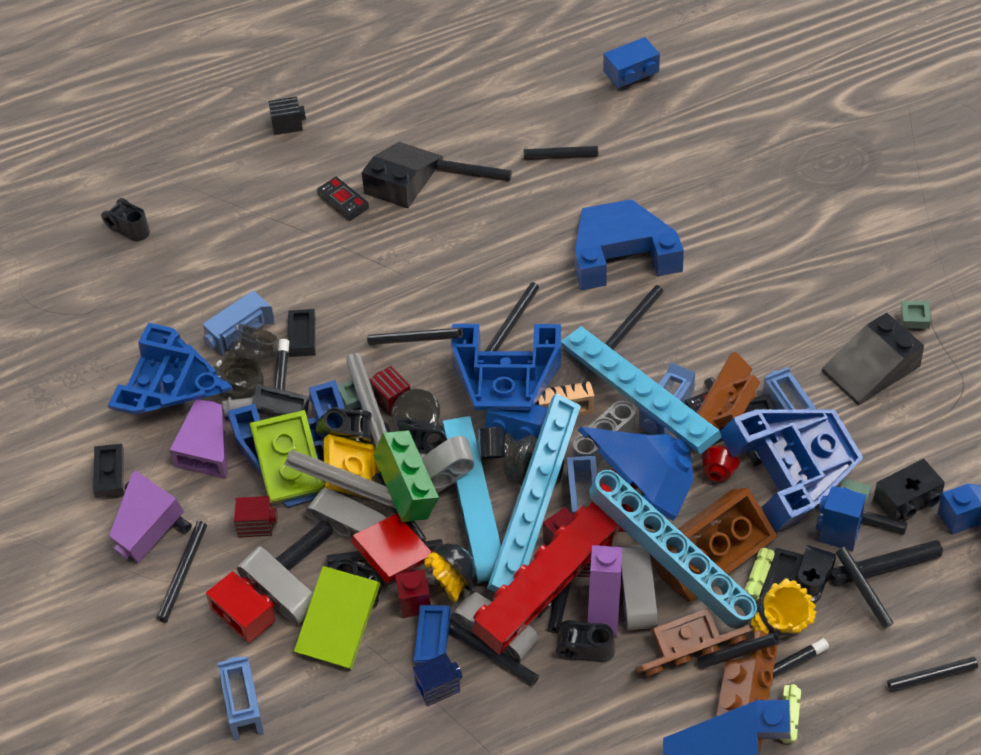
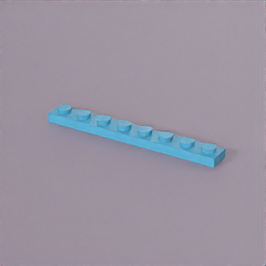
[562,326,722,454]
[487,393,581,592]

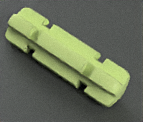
[744,547,775,601]
[780,684,801,744]

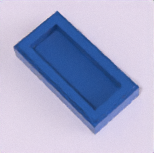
[414,605,451,666]

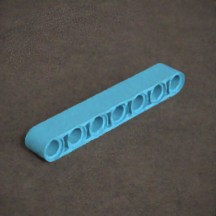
[442,416,501,583]
[589,470,757,629]

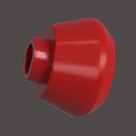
[701,445,740,482]

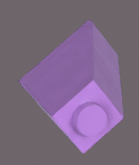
[170,399,228,479]
[109,470,184,563]
[588,545,622,638]

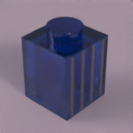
[412,653,463,707]

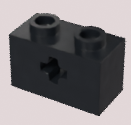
[874,458,945,521]

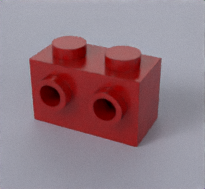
[206,571,275,644]

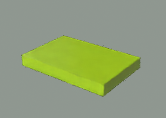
[250,410,325,504]
[294,566,380,670]

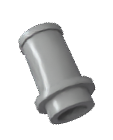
[223,397,253,417]

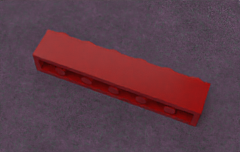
[472,501,619,655]

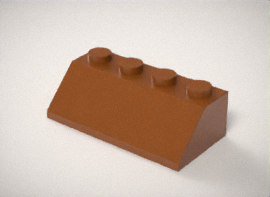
[650,488,777,602]

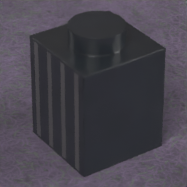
[268,96,306,135]

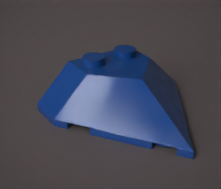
[108,323,233,415]
[578,426,693,521]

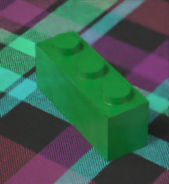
[373,431,439,522]

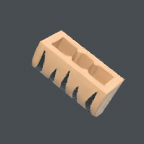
[536,382,594,415]

